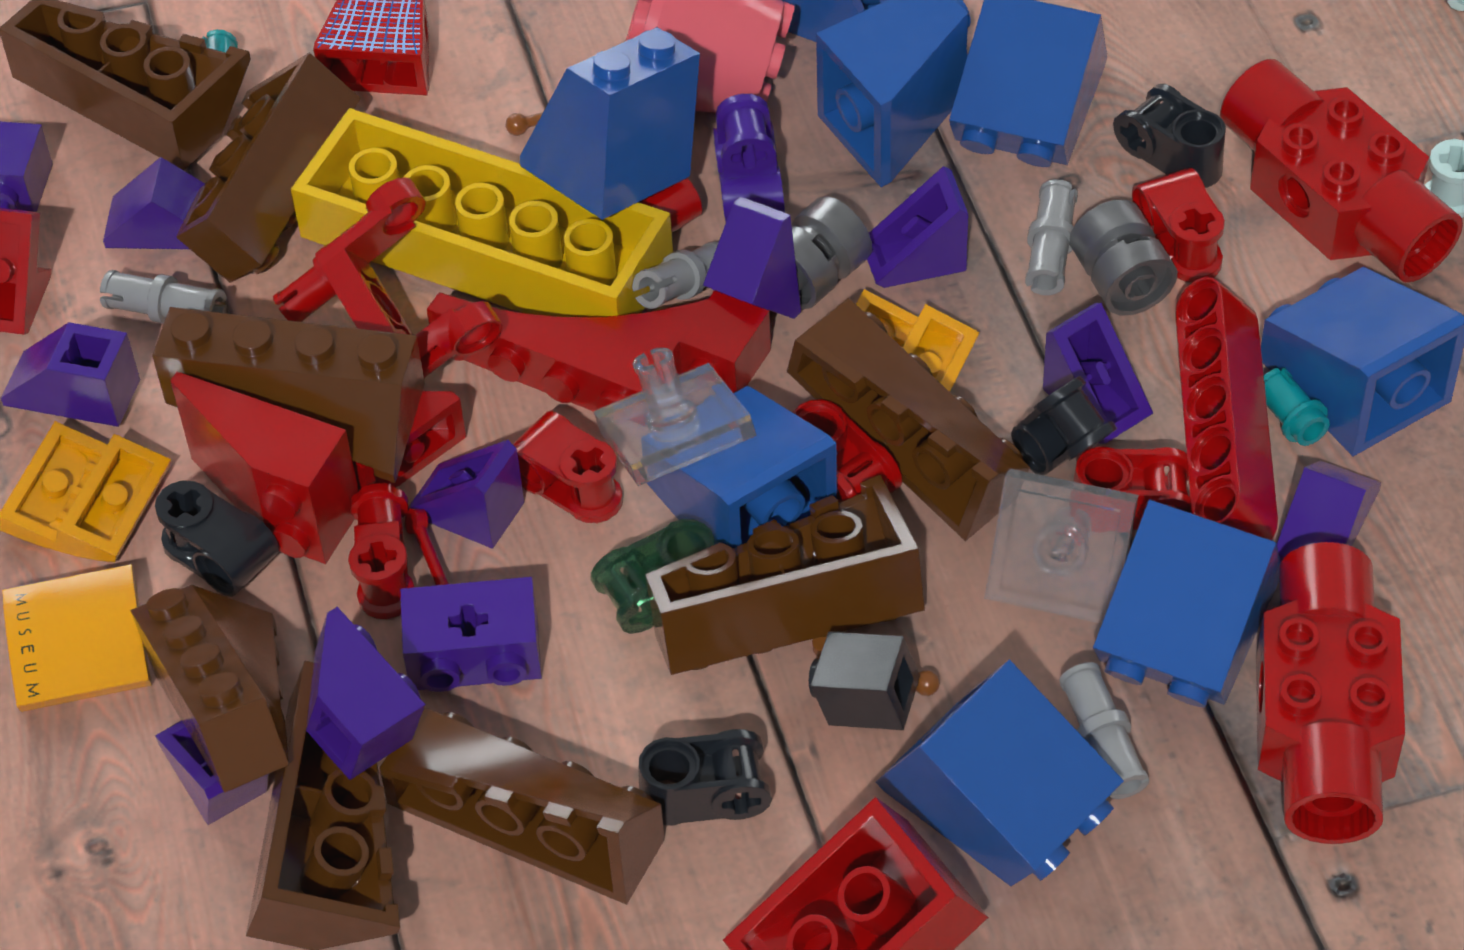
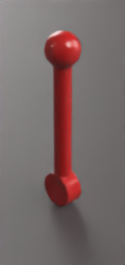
[405,509,449,585]

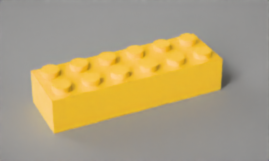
[291,108,673,317]

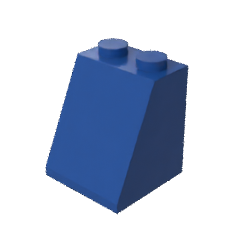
[816,0,971,187]
[949,0,1107,167]
[520,27,700,220]
[1261,266,1464,457]
[643,386,837,549]
[1093,500,1281,708]
[876,659,1124,886]

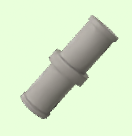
[1025,179,1078,296]
[632,241,718,309]
[100,270,227,324]
[1059,662,1150,799]

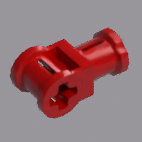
[348,483,414,619]

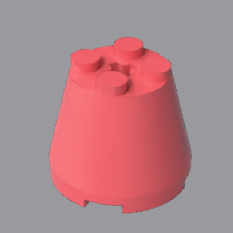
[625,0,795,113]

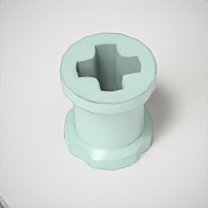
[1425,139,1464,218]

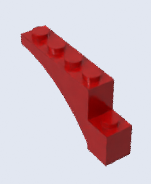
[427,290,771,433]

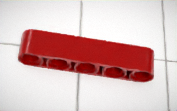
[1176,277,1278,541]

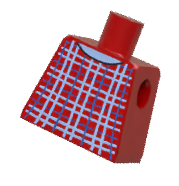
[313,0,429,96]

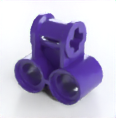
[713,94,785,224]

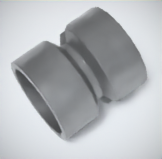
[792,196,872,310]
[1069,200,1178,316]

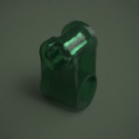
[590,519,715,634]

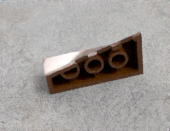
[0,0,251,170]
[176,52,361,283]
[787,298,1030,542]
[152,307,425,483]
[645,475,925,675]
[130,585,289,793]
[246,660,401,950]
[379,707,664,905]

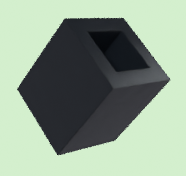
[808,632,920,730]

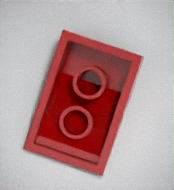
[170,371,359,564]
[723,797,989,950]

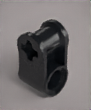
[1113,84,1226,188]
[1011,375,1118,476]
[155,480,279,597]
[638,729,772,826]

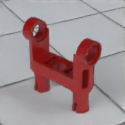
[273,177,503,378]

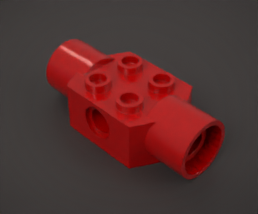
[1220,59,1463,283]
[1256,542,1405,844]

